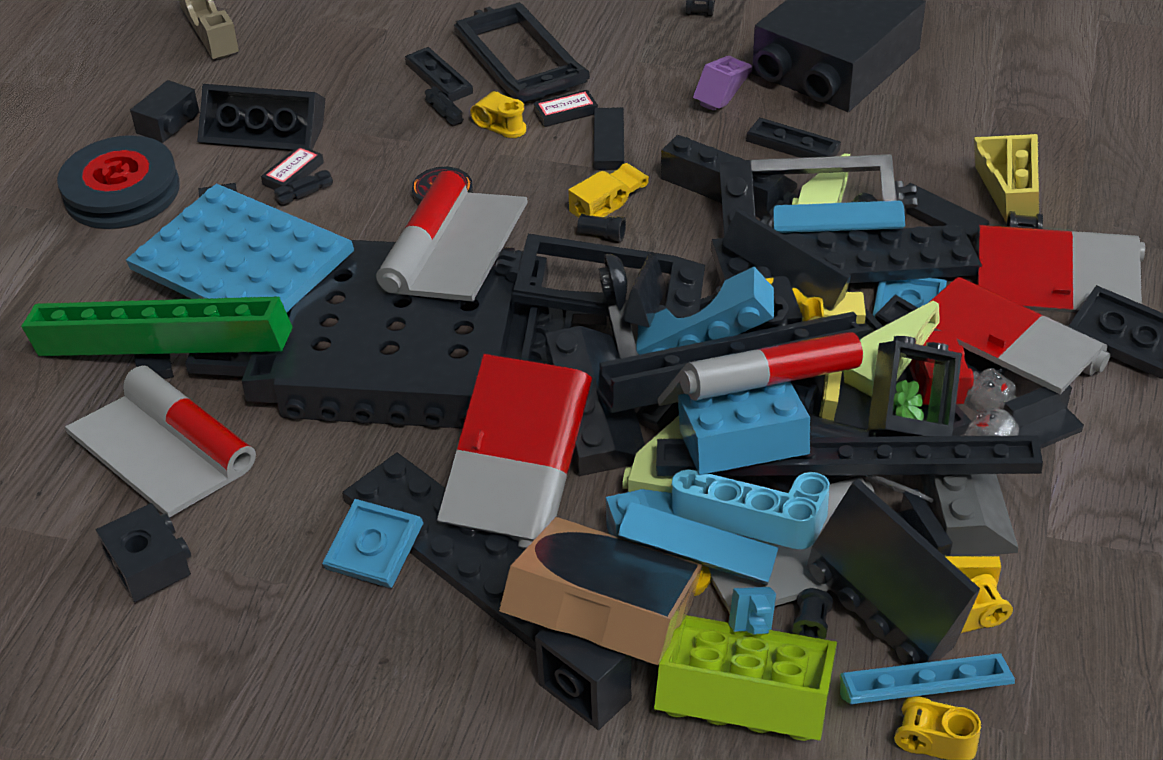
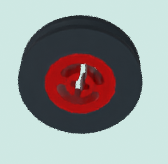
[57,135,180,229]

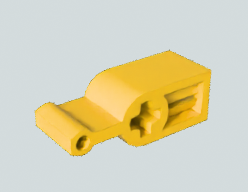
[568,163,649,218]

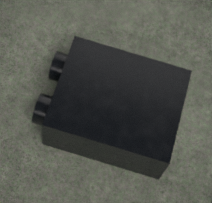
[752,0,926,113]

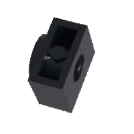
[95,503,192,603]

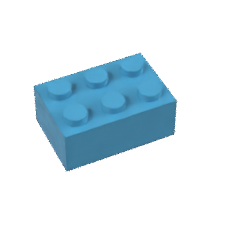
[678,382,810,475]

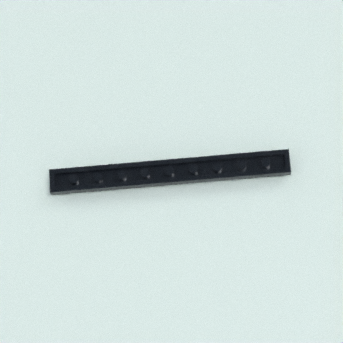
[656,435,1043,476]

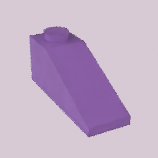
[693,55,753,110]

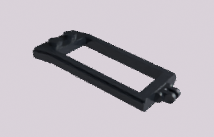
[454,2,590,102]
[720,154,919,236]
[495,233,705,318]

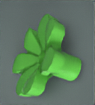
[893,380,924,420]

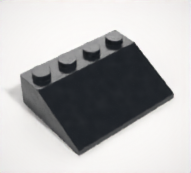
[807,478,980,665]

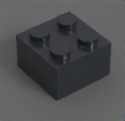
[535,627,632,731]

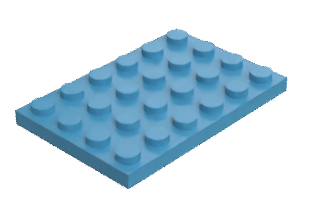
[126,183,354,313]

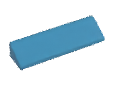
[774,201,905,233]
[617,501,778,585]
[840,653,1015,704]

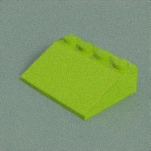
[654,615,837,741]

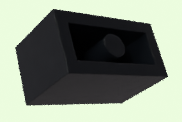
[130,80,200,143]

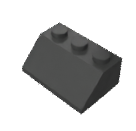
[920,474,1018,556]

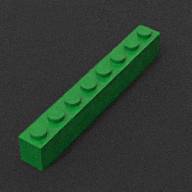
[21,296,293,356]

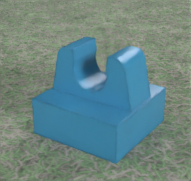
[729,587,776,634]

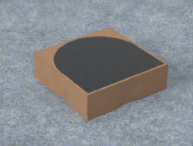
[499,517,703,665]

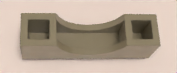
[179,0,239,59]

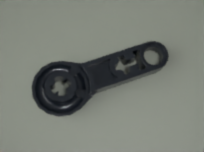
[598,254,637,359]

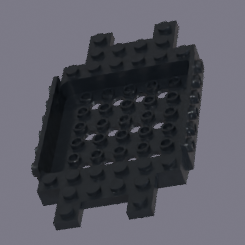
[185,240,608,429]

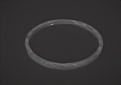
[865,475,934,504]

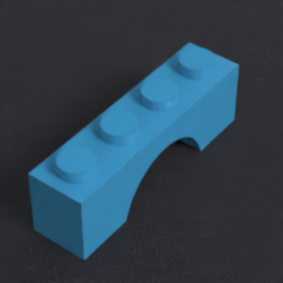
[636,267,774,355]

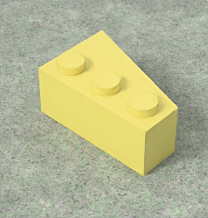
[974,134,1039,223]

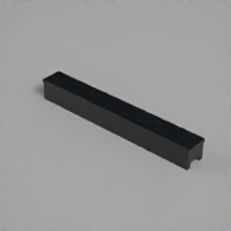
[596,312,871,413]

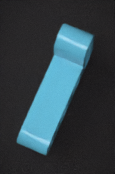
[672,470,830,550]

